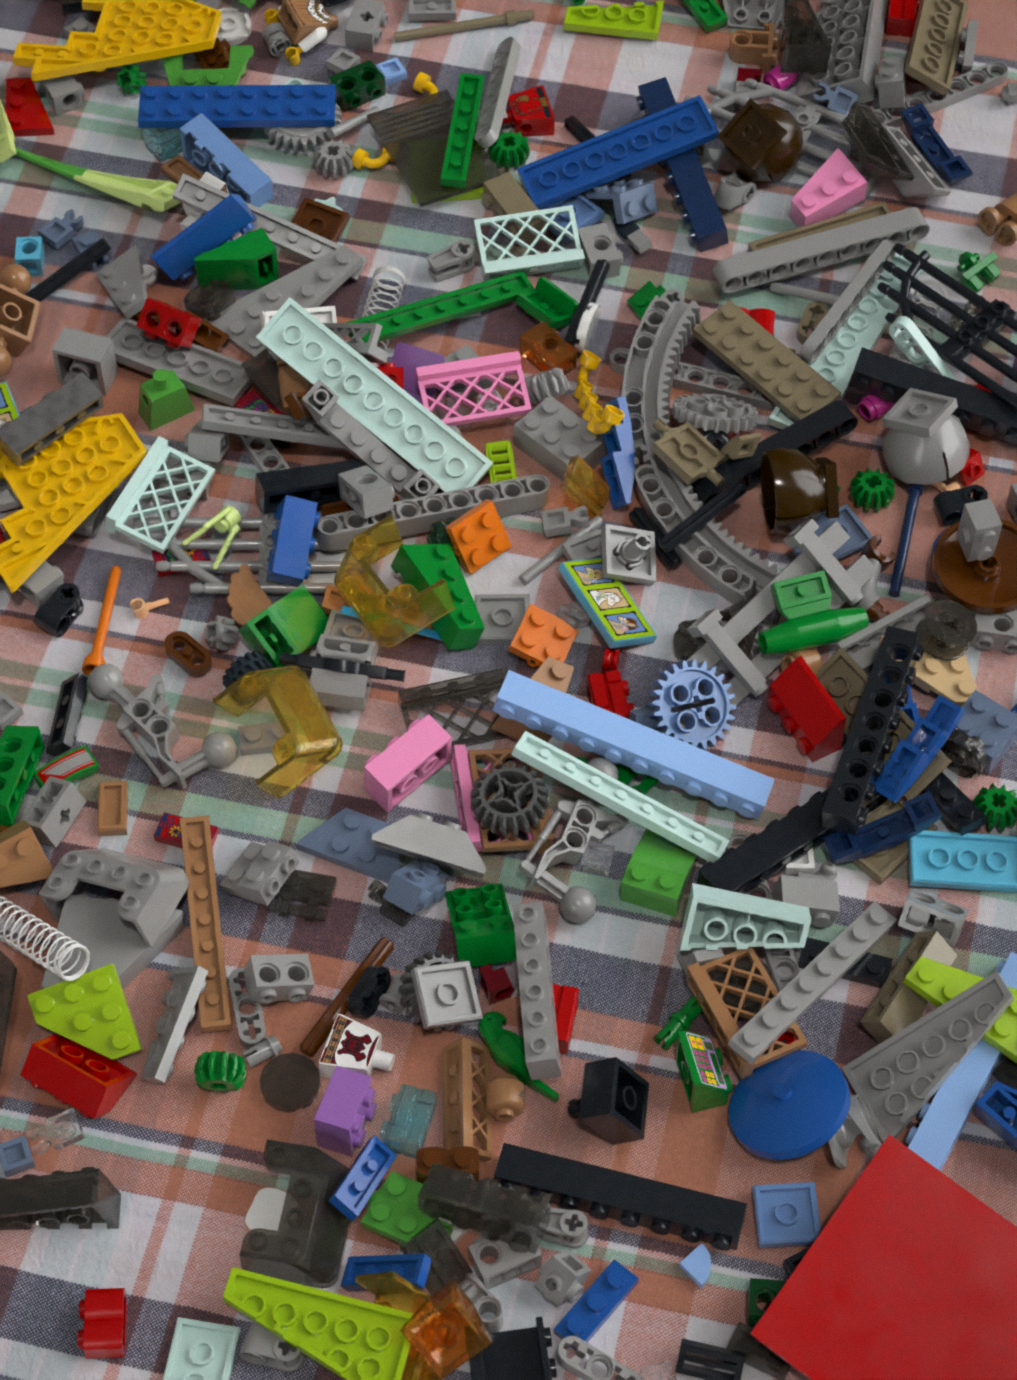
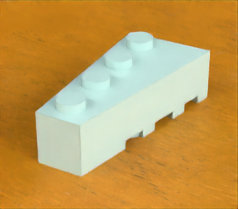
[679,883,811,951]

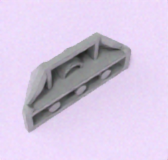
[879,125,951,199]
[370,813,486,878]

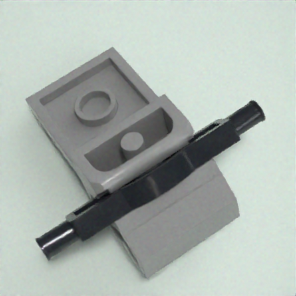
[279,609,406,711]

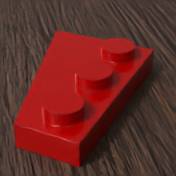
[5,77,55,137]

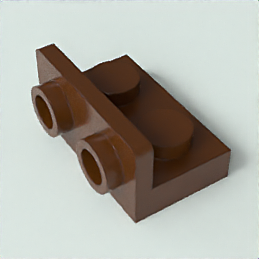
[193,37,246,78]

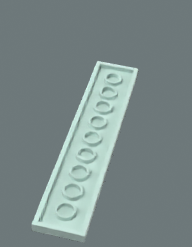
[768,253,921,430]
[256,297,493,492]

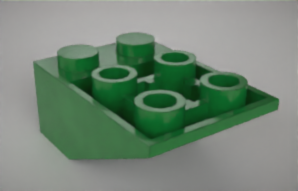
[194,228,279,291]
[238,584,329,671]
[445,883,517,967]

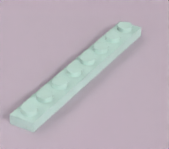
[511,731,730,863]

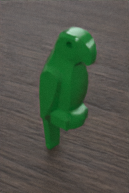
[478,1012,559,1103]

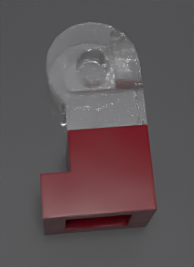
[478,959,520,1005]

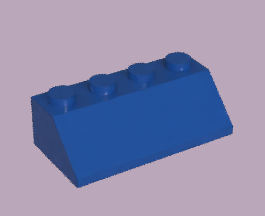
[151,194,257,281]

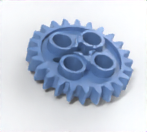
[647,659,736,750]

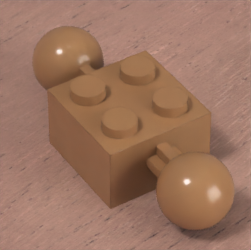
[0,264,40,377]

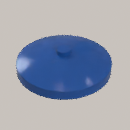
[729,1050,850,1160]

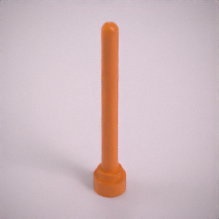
[82,566,121,676]

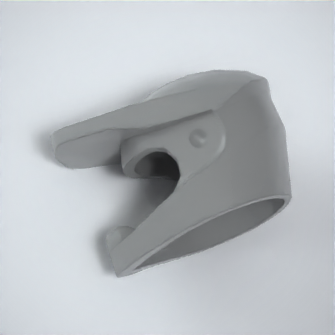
[828,1094,880,1169]

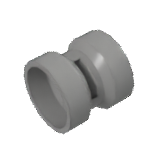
[262,23,292,57]

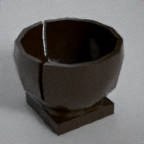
[717,98,803,184]
[760,448,839,535]

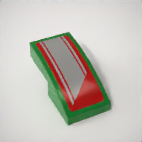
[33,745,99,788]

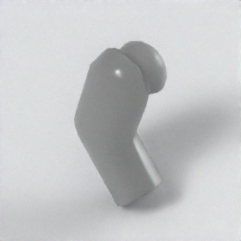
[797,861,837,881]

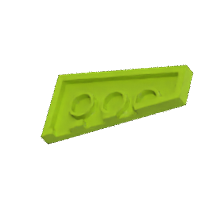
[564,1,664,40]

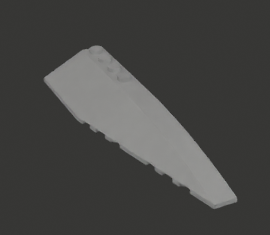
[796,0,888,105]

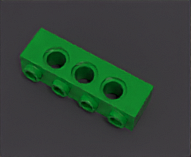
[0,725,45,826]

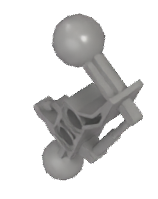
[88,664,237,789]
[519,757,628,923]

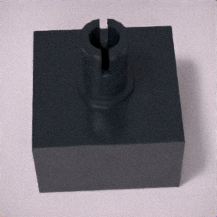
[568,1057,649,1145]

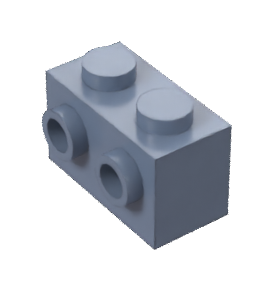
[383,859,448,915]

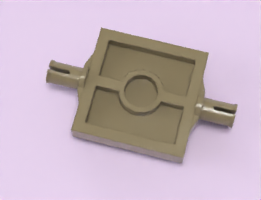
[651,418,725,487]

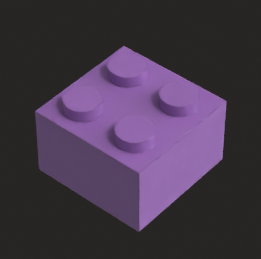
[314,1066,377,1157]

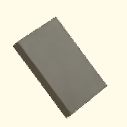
[850,798,938,885]

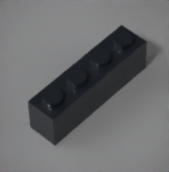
[255,459,362,514]

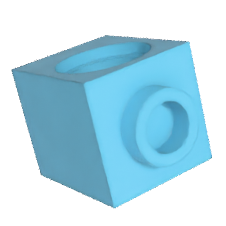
[15,236,45,276]

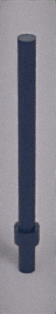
[889,484,924,598]

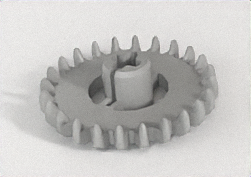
[264,105,342,152]

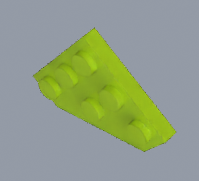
[27,964,143,1060]

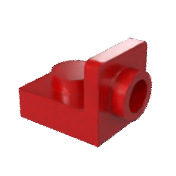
[943,448,985,486]

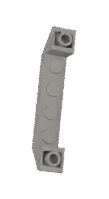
[301,380,440,499]

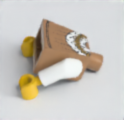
[265,0,339,66]

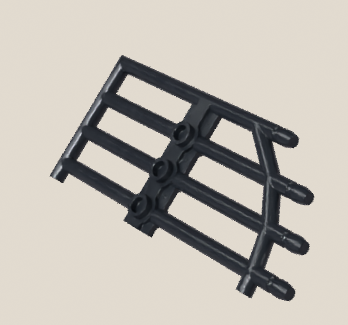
[877,243,1017,409]

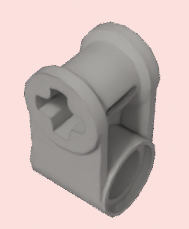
[714,172,756,209]
[445,1273,503,1334]
[239,1323,304,1373]

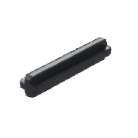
[629,507,682,570]

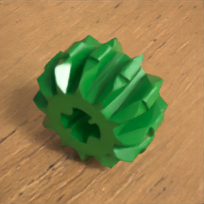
[488,130,530,171]
[850,467,895,513]
[973,783,1017,833]
[194,1050,247,1093]

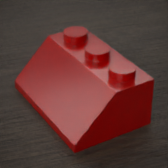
[767,656,846,763]
[20,1033,137,1119]

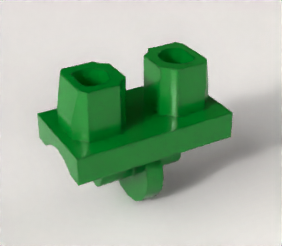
[957,251,1001,294]

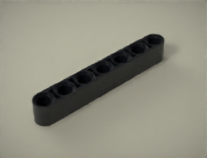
[689,400,858,505]

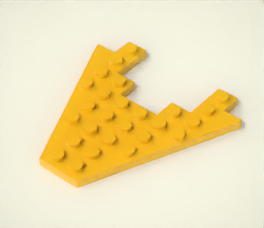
[12,0,222,81]
[0,413,147,593]

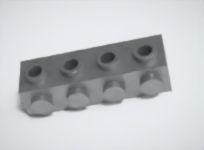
[0,372,104,467]

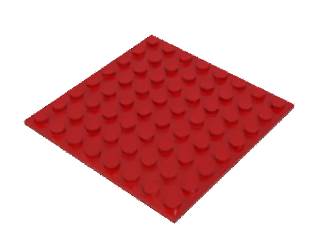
[749,1134,1017,1380]

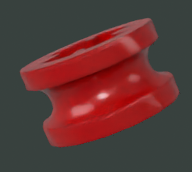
[602,647,620,672]

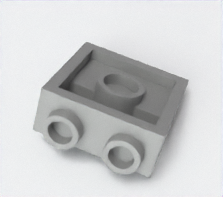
[219,841,299,906]

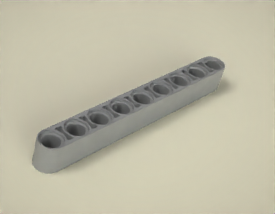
[713,207,930,293]
[317,474,550,551]

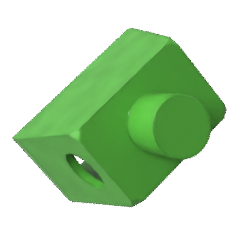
[138,369,195,431]

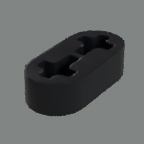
[348,965,391,1017]

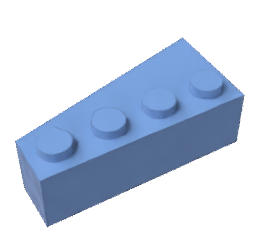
[180,113,273,208]

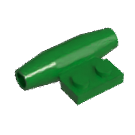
[758,570,869,654]

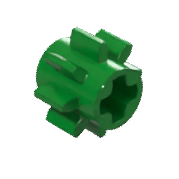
[117,65,147,94]

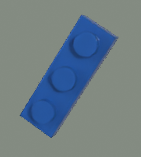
[328,1135,397,1221]
[340,1253,432,1291]
[554,1259,639,1351]

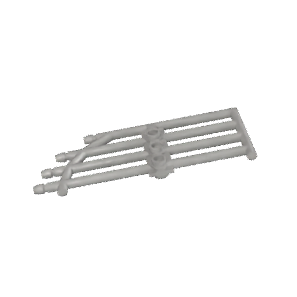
[683,78,883,204]
[133,510,378,594]

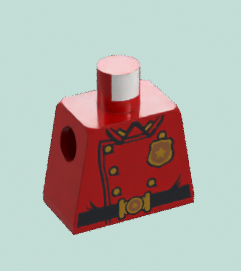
[501,85,555,137]

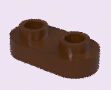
[164,631,212,676]

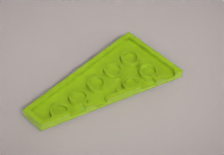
[902,956,1017,1063]
[223,1267,419,1380]

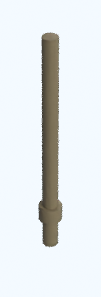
[394,9,535,42]

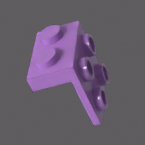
[391,342,445,407]

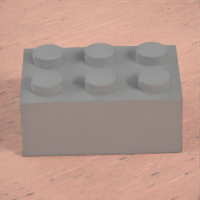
[514,395,608,488]

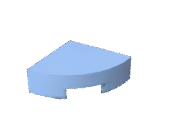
[679,1243,711,1289]

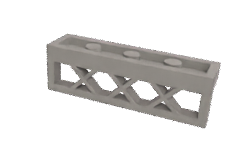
[322,323,389,363]
[835,594,941,672]

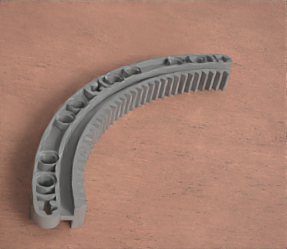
[621,289,777,618]

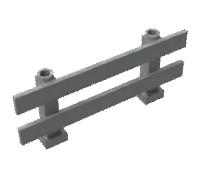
[686,518,878,712]

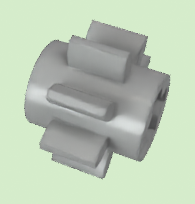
[205,615,239,651]

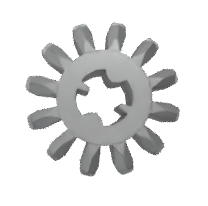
[312,139,354,180]
[525,368,568,403]

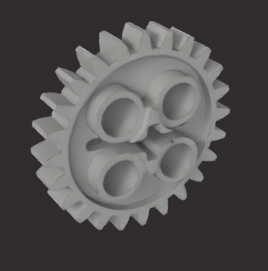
[672,393,758,433]

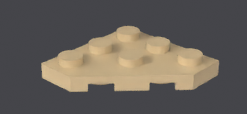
[878,634,978,707]

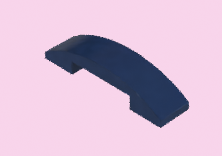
[900,103,973,184]
[823,791,942,864]

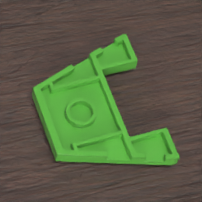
[162,45,254,86]

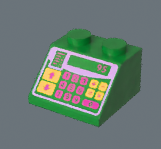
[675,1030,732,1113]

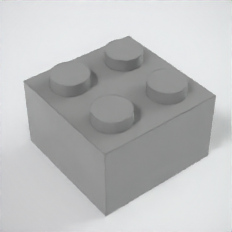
[52,327,118,396]

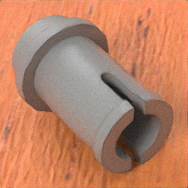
[242,1035,283,1068]

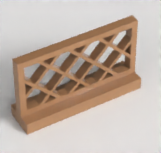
[468,748,554,854]
[686,947,808,1079]

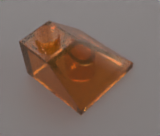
[400,1280,492,1380]

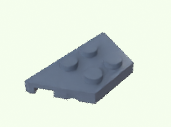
[297,808,400,883]

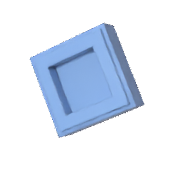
[375,57,407,86]

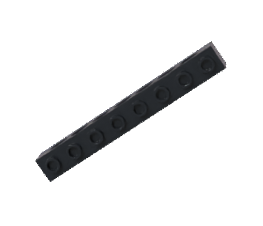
[821,626,924,835]

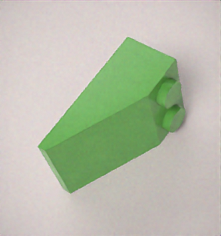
[620,828,698,917]

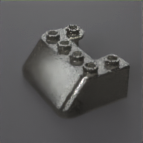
[239,1139,351,1288]

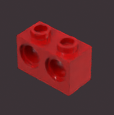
[136,298,201,350]

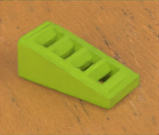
[485,440,517,483]

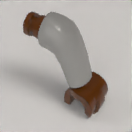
[850,534,897,622]

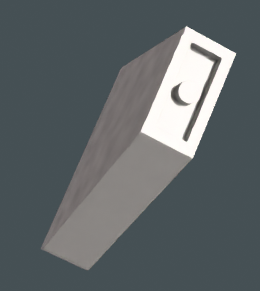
[41,894,185,989]

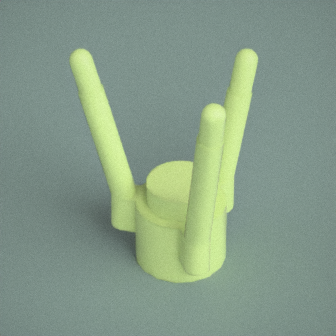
[182,505,241,570]

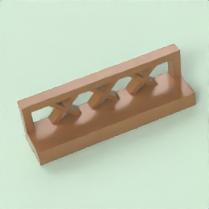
[443,1037,492,1162]

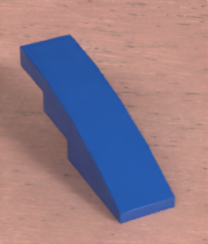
[600,396,634,510]
[874,694,966,803]

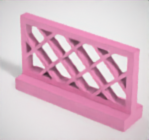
[416,351,532,426]
[450,744,532,852]

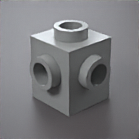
[535,1250,592,1306]

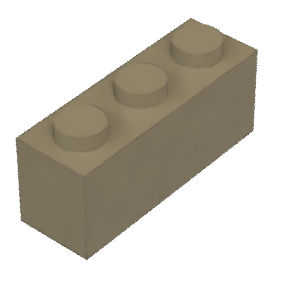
[481,172,546,248]

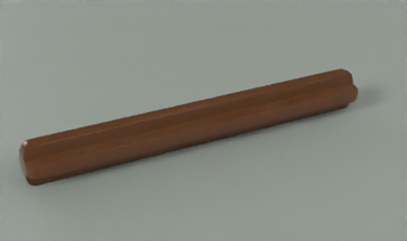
[299,937,394,1057]

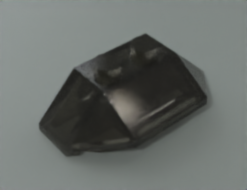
[842,101,915,181]

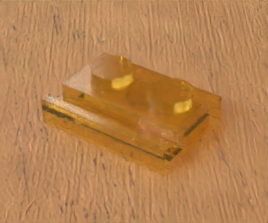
[560,455,609,519]

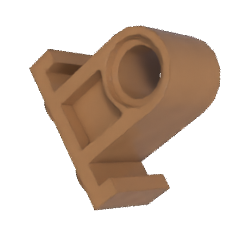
[729,23,778,74]

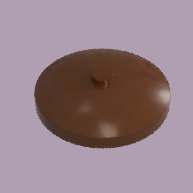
[932,519,1017,614]

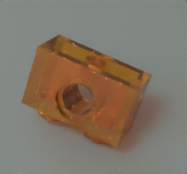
[519,321,577,375]

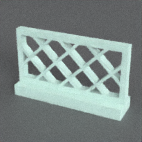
[473,205,585,282]
[105,436,215,554]

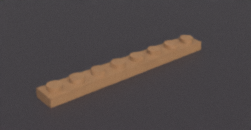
[180,815,231,1033]

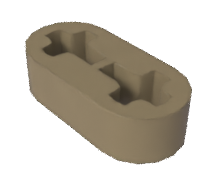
[797,302,828,344]

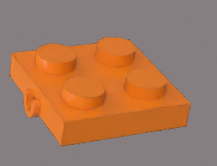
[445,499,512,575]
[507,603,579,668]

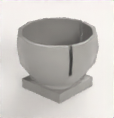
[883,388,970,485]

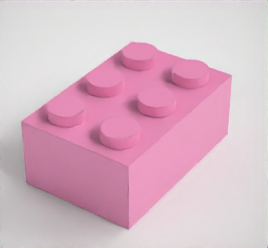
[364,714,452,813]

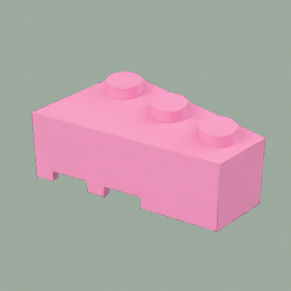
[790,148,867,227]

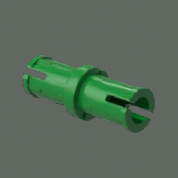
[653,995,702,1050]

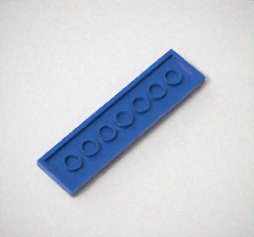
[138,84,336,128]
[517,95,719,210]

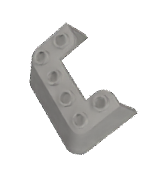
[39,848,189,947]

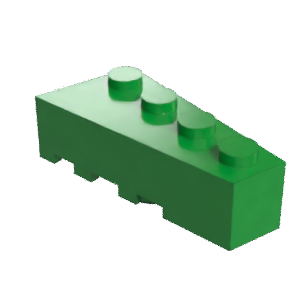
[391,544,485,650]

